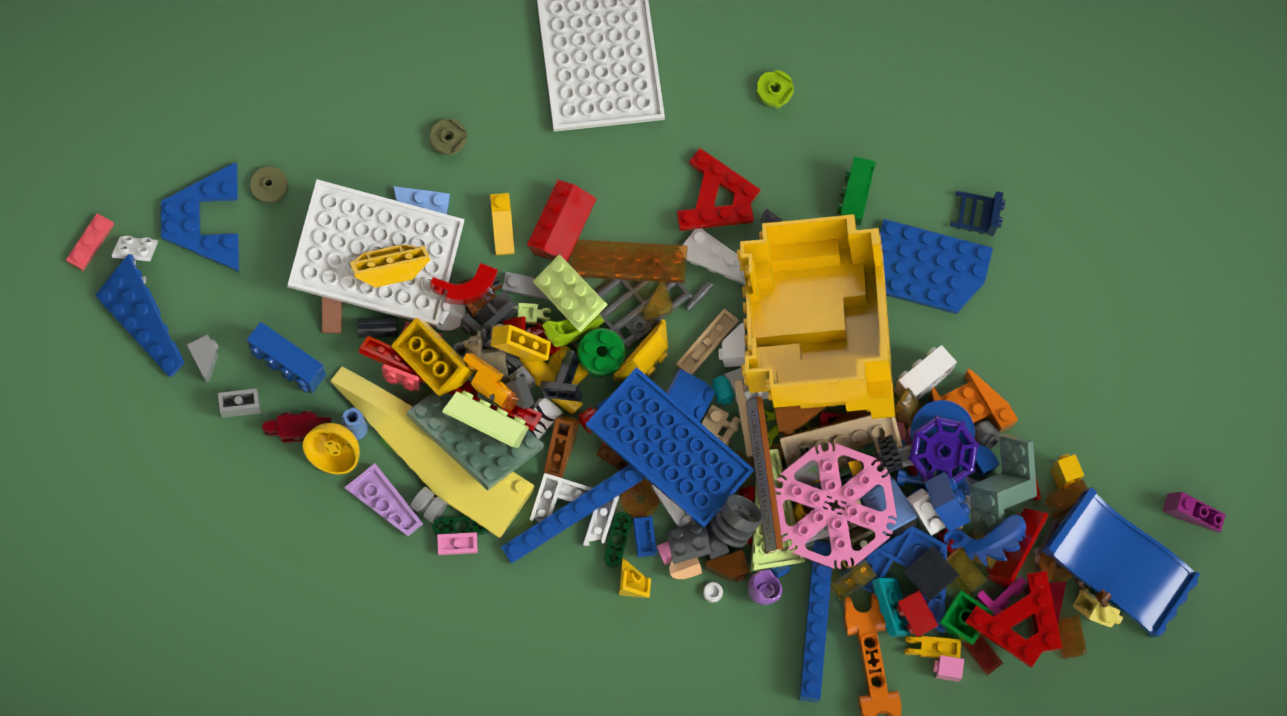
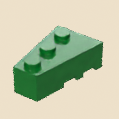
[836,156,877,226]

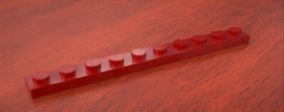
[359,336,542,431]

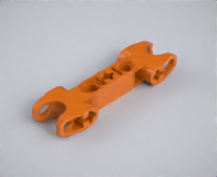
[843,593,902,716]

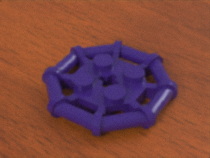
[908,415,980,483]

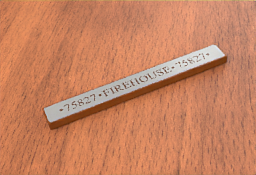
[746,396,783,553]

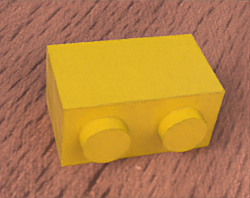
[1050,454,1084,491]

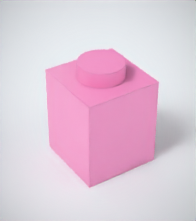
[933,655,964,682]

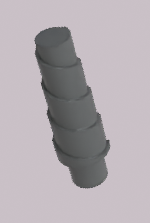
[685,281,713,311]

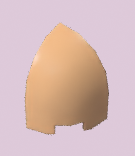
[669,558,702,579]

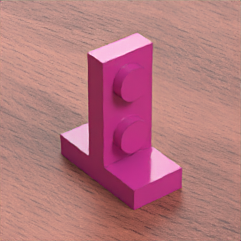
[974,576,1027,617]

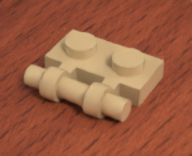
[702,404,741,447]

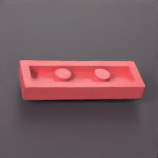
[66,213,114,271]

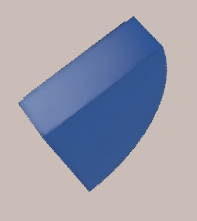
[769,565,791,578]

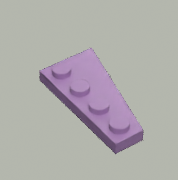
[345,463,423,536]

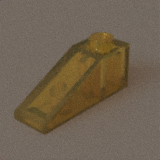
[895,387,922,428]

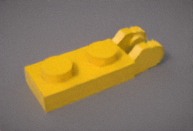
[905,636,961,658]

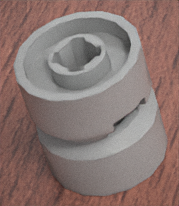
[410,487,448,523]

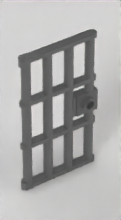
[557,249,693,356]

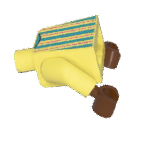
[1073,578,1123,628]

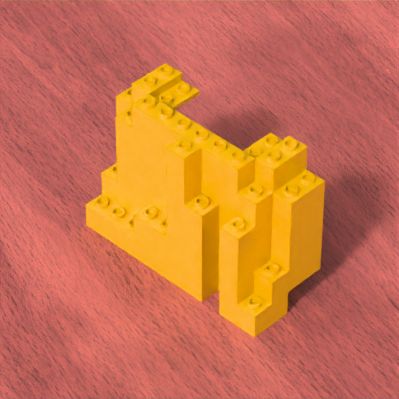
[737,214,895,419]

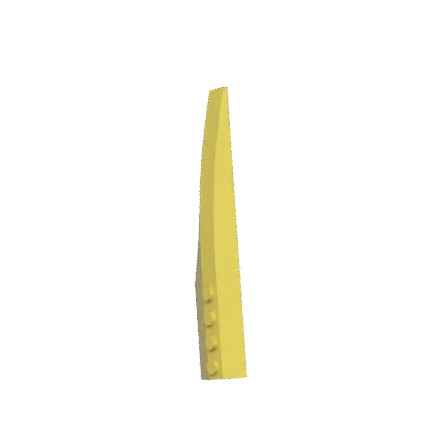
[331,366,534,538]

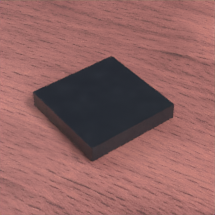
[903,545,959,601]

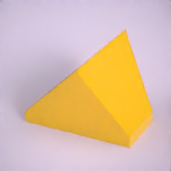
[619,558,651,598]

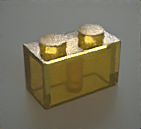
[947,549,987,595]

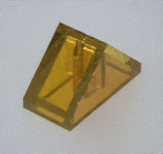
[644,280,673,320]

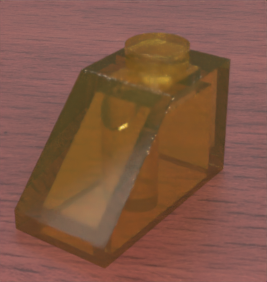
[830,560,876,600]

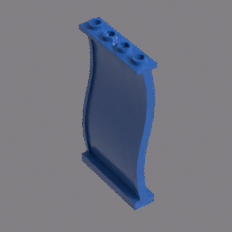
[1042,487,1200,638]

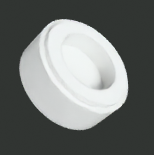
[703,582,723,603]

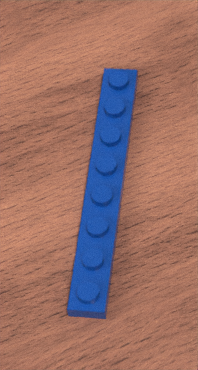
[501,465,644,563]

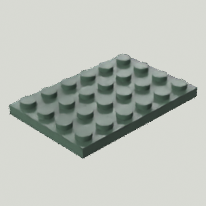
[406,377,544,491]

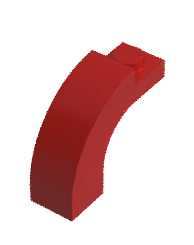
[430,263,498,305]

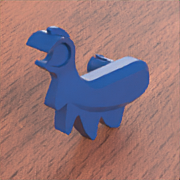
[944,515,1026,566]

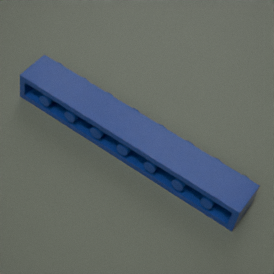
[798,541,832,703]

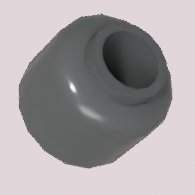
[974,421,1000,449]

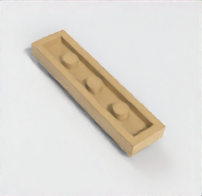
[676,308,739,375]
[734,380,753,459]

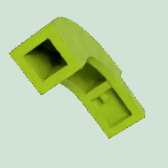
[542,313,605,347]

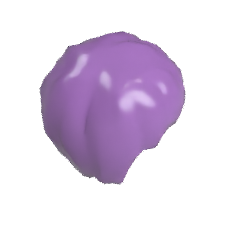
[747,569,782,605]

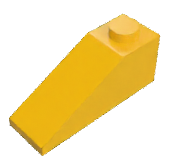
[490,193,515,256]

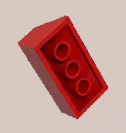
[527,180,597,262]
[986,508,1049,589]

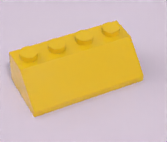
[391,317,474,396]

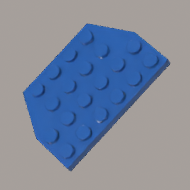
[880,219,993,314]

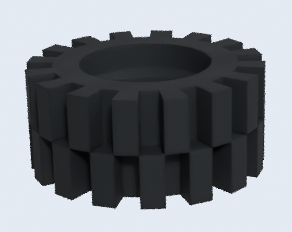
[877,434,904,473]

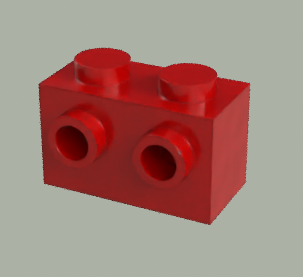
[897,590,938,637]

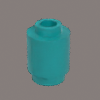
[712,376,735,406]

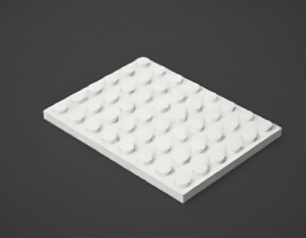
[537,0,665,132]
[287,179,465,327]

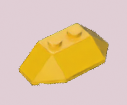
[350,244,430,288]
[613,319,668,382]

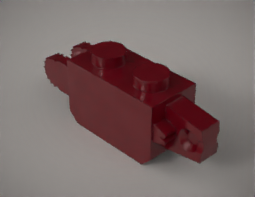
[261,411,332,443]

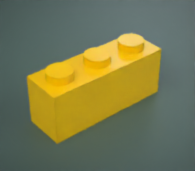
[491,325,551,362]

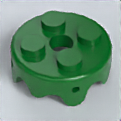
[576,328,626,378]

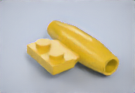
[519,345,589,415]

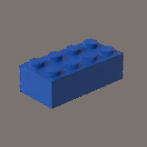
[247,322,326,394]

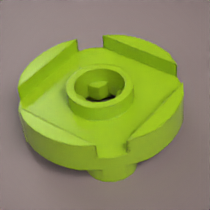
[757,70,794,108]

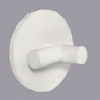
[434,295,466,332]

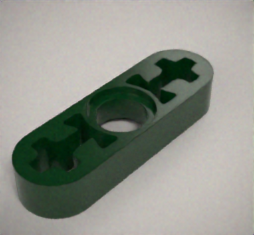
[604,512,631,568]
[432,516,488,536]

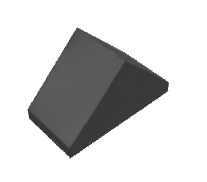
[504,376,534,409]

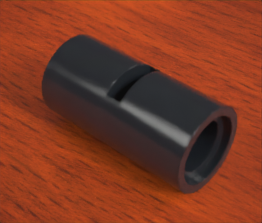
[358,318,397,338]

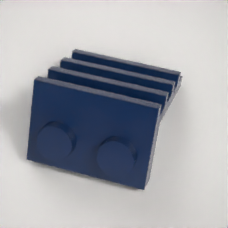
[950,191,1006,236]

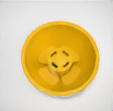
[303,423,360,474]

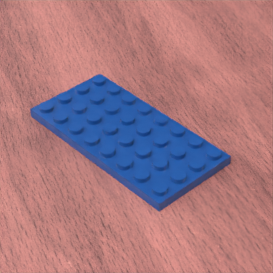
[585,367,754,528]

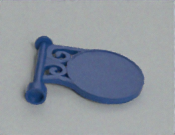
[896,400,975,496]

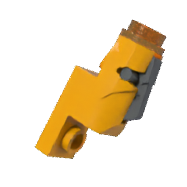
[463,353,519,411]

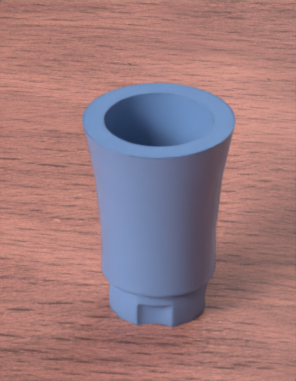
[341,408,368,440]

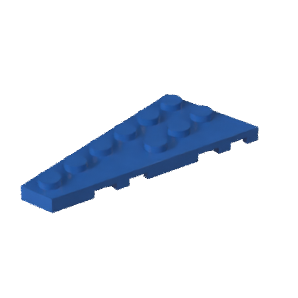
[95,254,185,377]

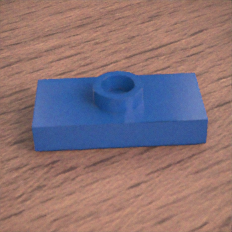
[633,516,657,558]

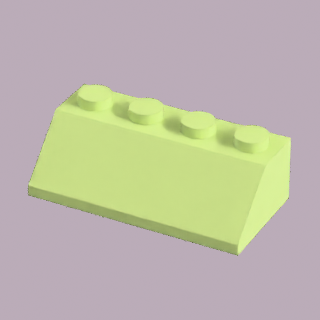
[442,390,529,448]

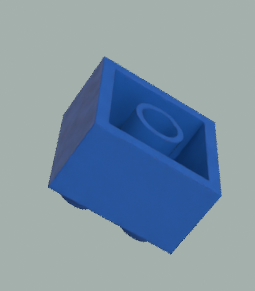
[924,472,971,532]

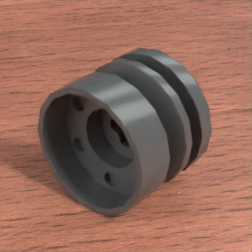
[711,495,763,547]

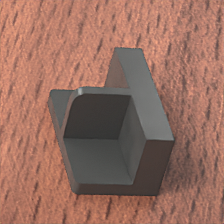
[477,291,520,329]

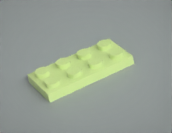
[533,255,608,332]

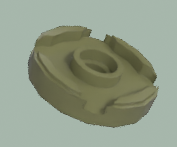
[430,119,467,156]
[250,167,288,204]

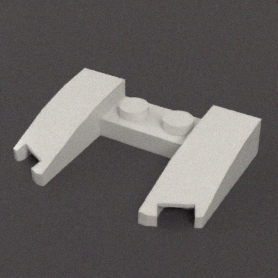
[530,473,619,546]

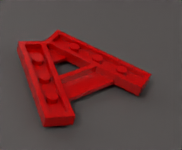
[676,148,761,231]
[965,571,1063,668]

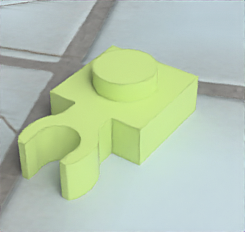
[518,303,551,325]

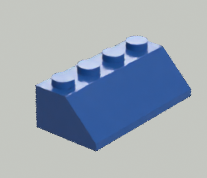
[666,369,716,422]

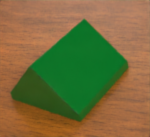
[940,590,993,645]

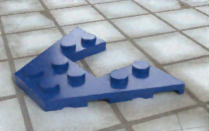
[161,162,239,272]
[840,526,947,633]

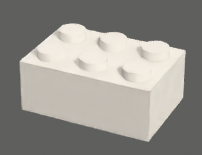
[894,345,957,408]

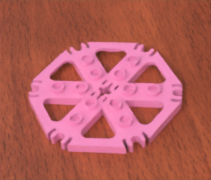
[775,443,897,569]

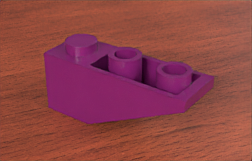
[1163,492,1226,532]

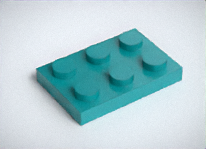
[872,578,915,637]

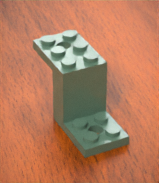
[969,434,1037,540]

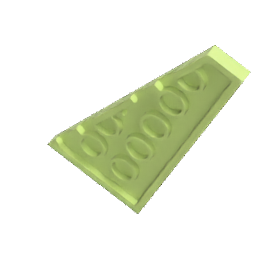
[751,449,805,572]

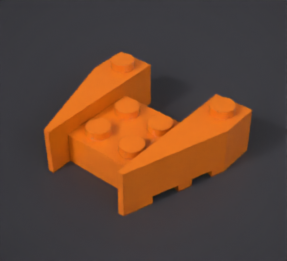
[928,369,1018,433]

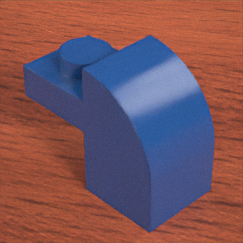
[958,445,1000,478]

